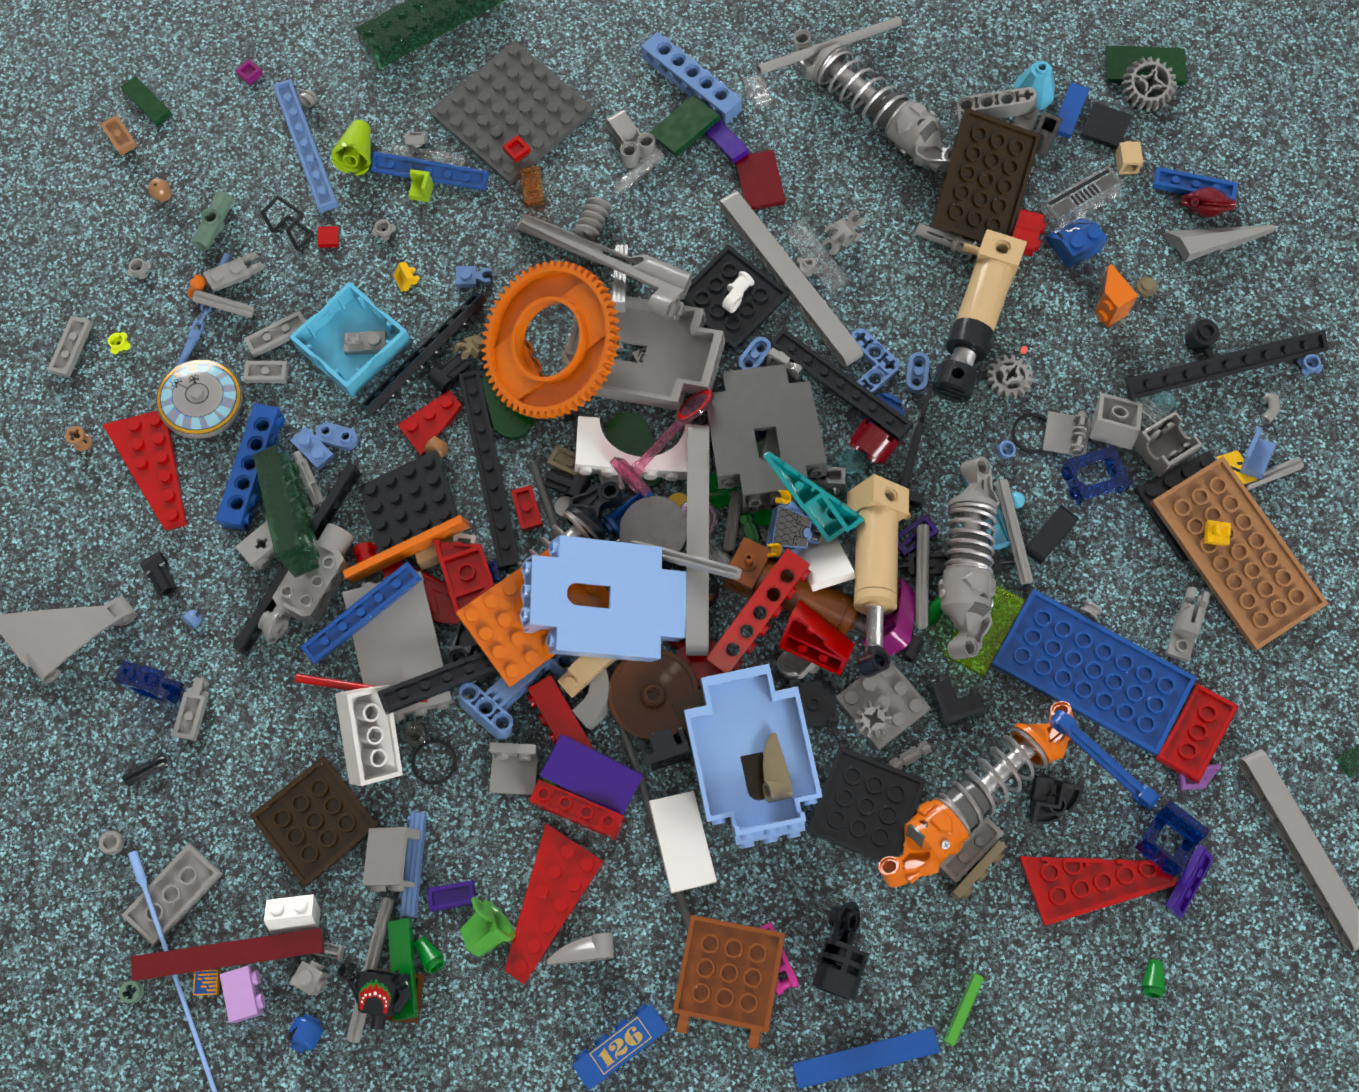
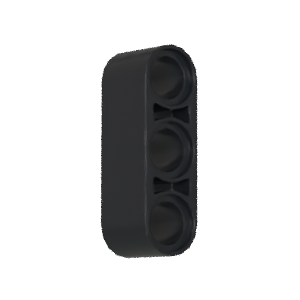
[1025,505,1079,565]

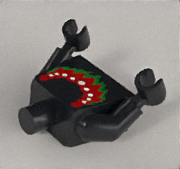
[337,963,411,1029]

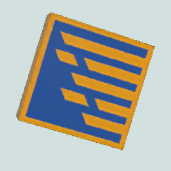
[193,970,221,996]

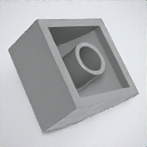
[1089,393,1142,450]

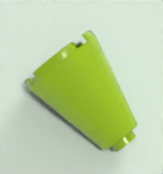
[331,120,371,176]

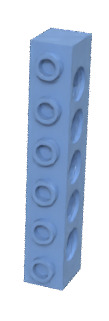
[641,32,742,125]

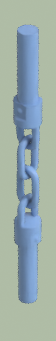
[177,253,232,366]

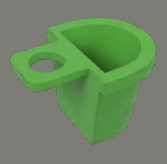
[460,896,516,957]

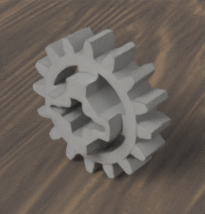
[986,355,1034,400]

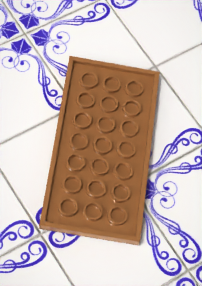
[1149,456,1329,651]

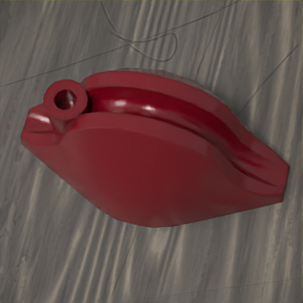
[1180,187,1236,218]

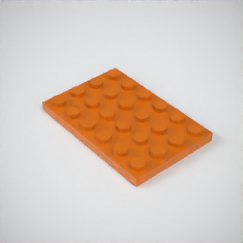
[455,548,609,688]

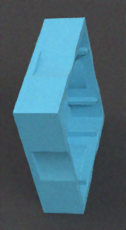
[289,281,412,398]

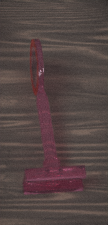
[609,389,714,496]

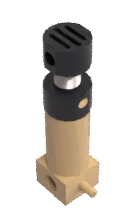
[932,229,1027,403]

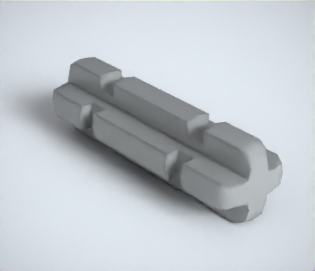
[888,740,932,770]

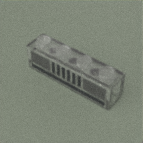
[1039,165,1124,231]

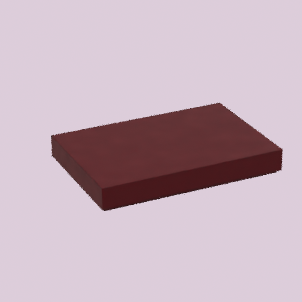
[735,150,786,210]

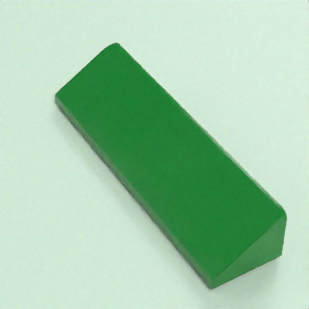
[388,918,418,1021]

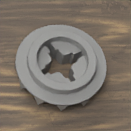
[855,701,892,738]

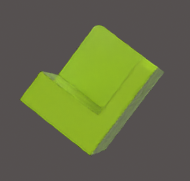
[409,169,434,202]

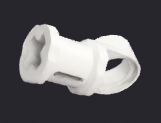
[722,271,755,313]

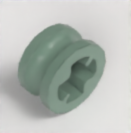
[119,981,144,1004]

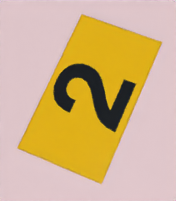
[1216,450,1258,484]

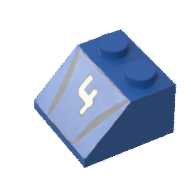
[1045,218,1108,269]

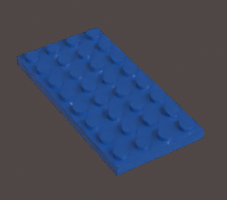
[991,589,1197,756]

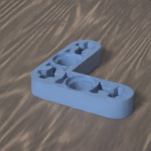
[851,328,899,394]

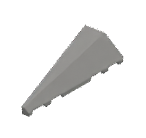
[1164,224,1276,262]

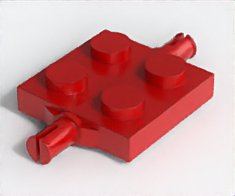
[667,639,731,689]

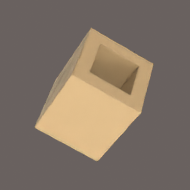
[1115,141,1143,175]

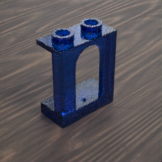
[1061,446,1132,506]
[114,660,184,705]
[1134,800,1210,878]

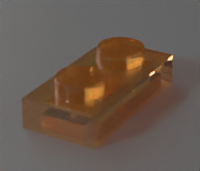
[520,166,545,207]

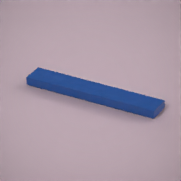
[370,151,489,192]
[300,561,422,665]
[792,1027,940,1089]

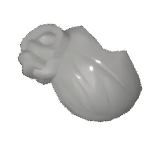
[776,650,821,680]

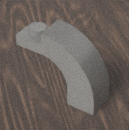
[572,656,612,730]

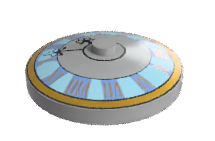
[156,360,243,439]

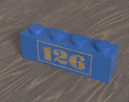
[572,1004,669,1090]

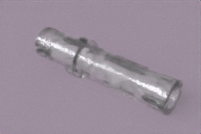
[612,148,665,196]

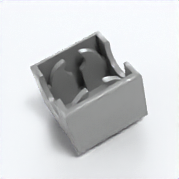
[1133,411,1203,477]

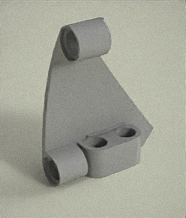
[0,596,137,684]

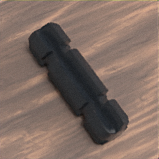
[122,755,168,786]

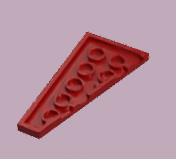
[103,410,187,531]
[504,824,604,984]
[1018,856,1178,927]

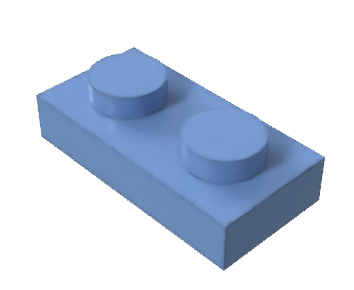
[290,427,335,471]

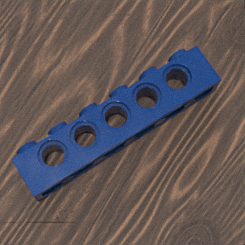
[215,403,285,532]

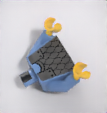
[766,490,821,559]

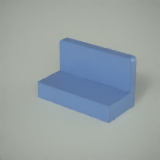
[1240,427,1276,480]

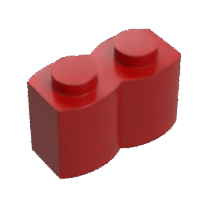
[1012,209,1047,257]

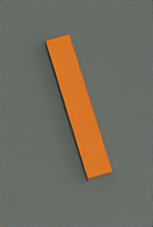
[343,515,471,583]

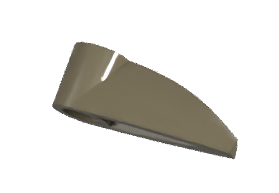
[763,733,793,803]

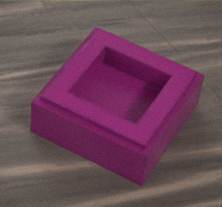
[235,59,263,86]

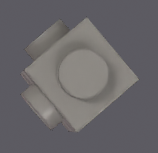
[290,960,330,996]

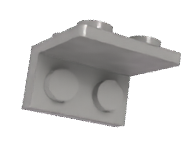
[489,742,539,795]

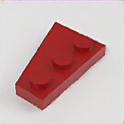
[397,390,462,457]

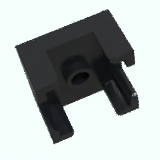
[788,676,839,729]

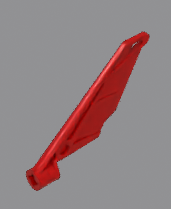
[353,542,459,625]

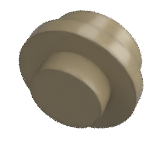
[1136,277,1158,297]

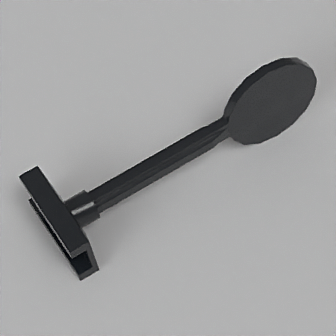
[897,383,933,508]

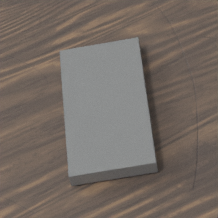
[121,843,223,947]

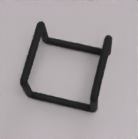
[261,196,313,250]

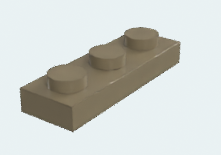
[950,840,1007,901]

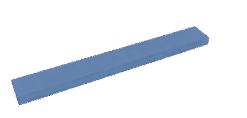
[273,79,339,213]

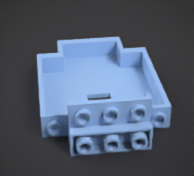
[520,535,687,662]
[683,664,822,849]

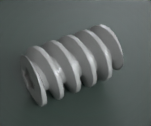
[574,197,612,242]

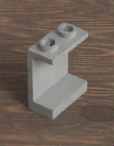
[363,827,420,892]

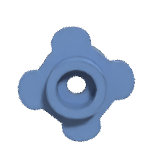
[1297,354,1322,376]

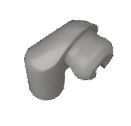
[1261,393,1280,424]

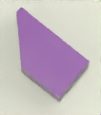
[1177,764,1221,791]

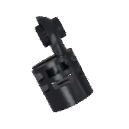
[811,901,869,1001]

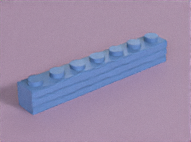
[398,812,427,918]

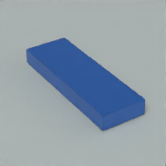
[1057,82,1090,139]

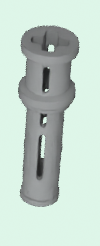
[915,223,978,259]

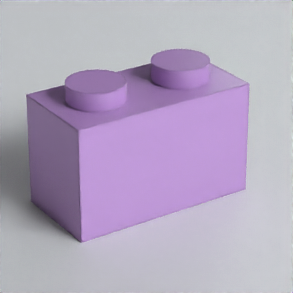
[220,966,266,1023]

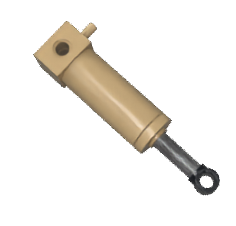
[847,474,911,678]

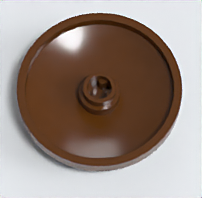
[608,650,699,740]

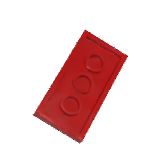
[1155,683,1239,784]

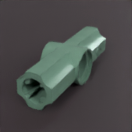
[191,191,234,251]

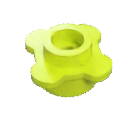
[107,332,131,354]

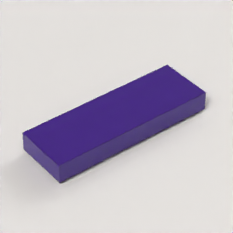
[704,120,749,163]
[1165,845,1213,918]

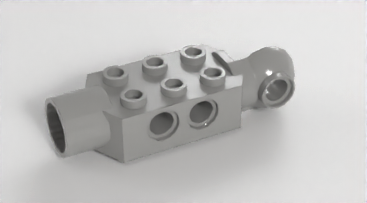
[258,523,355,643]

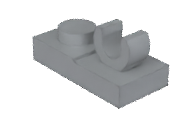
[344,331,387,355]

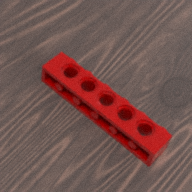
[706,548,811,673]

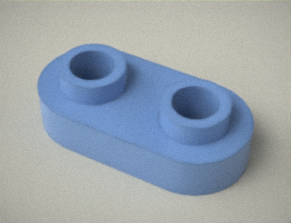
[739,337,771,370]
[905,352,930,394]
[316,422,359,450]

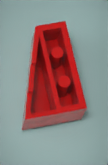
[779,600,855,676]

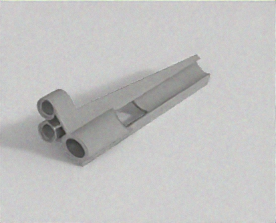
[516,214,693,320]

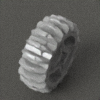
[1121,56,1177,112]

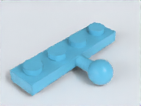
[962,476,1025,551]

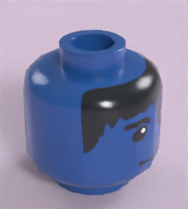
[286,1014,323,1053]

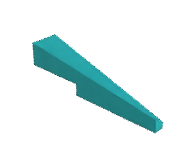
[763,451,865,542]

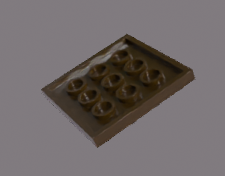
[250,756,380,888]

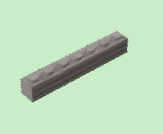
[610,245,629,312]

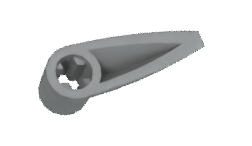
[547,933,614,966]

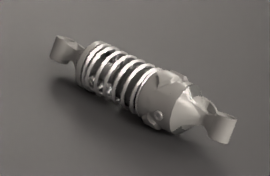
[939,456,1000,660]

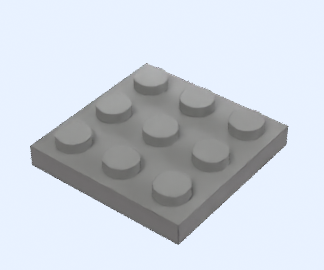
[835,660,931,751]

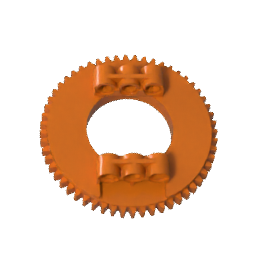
[481,260,620,419]

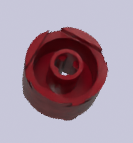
[849,418,900,465]

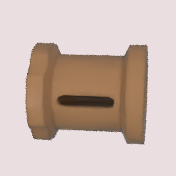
[65,426,92,452]

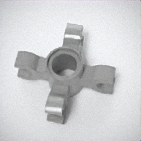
[822,210,866,255]

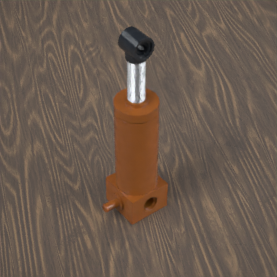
[724,537,924,663]

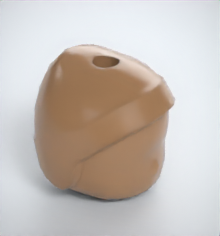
[148,179,172,202]
[424,436,449,460]

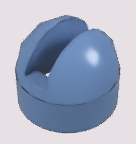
[996,440,1016,459]
[182,609,202,629]

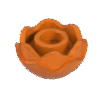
[187,274,207,299]

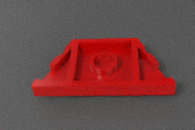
[433,539,495,620]

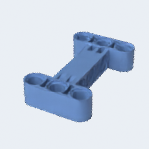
[458,654,576,740]

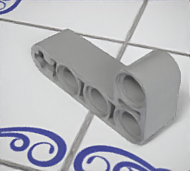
[957,87,1037,125]

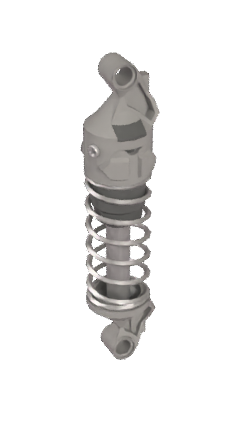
[793,29,953,172]

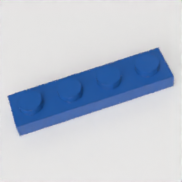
[1152,167,1238,201]

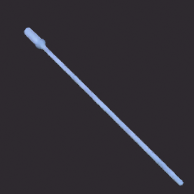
[128,851,217,1092]

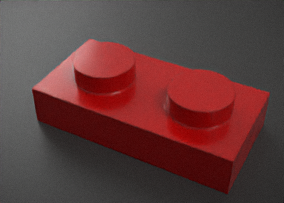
[511,485,543,532]

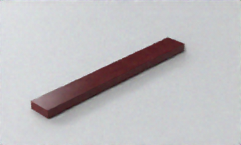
[131,928,325,981]

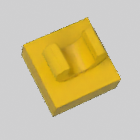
[393,262,420,292]
[1204,520,1231,546]

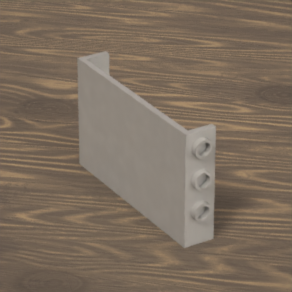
[342,570,455,722]

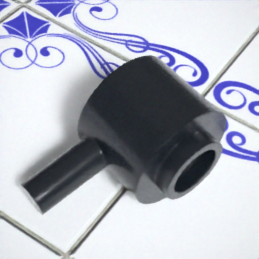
[1185,319,1220,358]

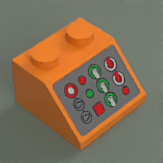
[1095,264,1138,328]

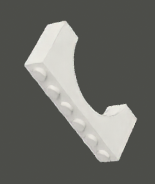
[574,416,693,481]

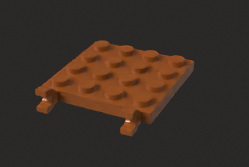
[673,915,786,1049]

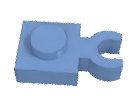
[455,266,492,288]

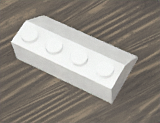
[335,685,403,786]

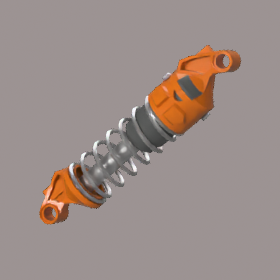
[878,701,1075,888]

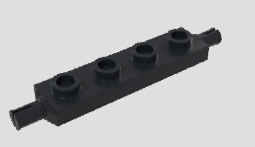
[898,550,1014,577]

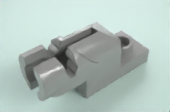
[1165,587,1210,662]

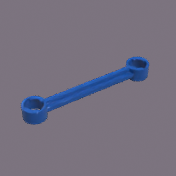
[1049,710,1160,810]

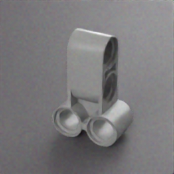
[605,110,656,168]

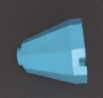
[1014,60,1055,111]

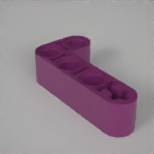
[862,578,916,656]

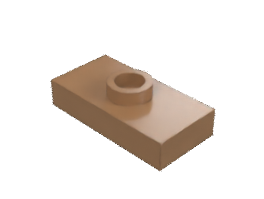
[100,115,138,156]

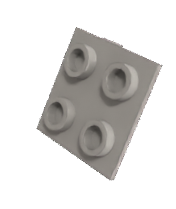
[1043,411,1091,458]

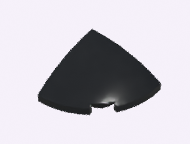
[1030,775,1084,825]

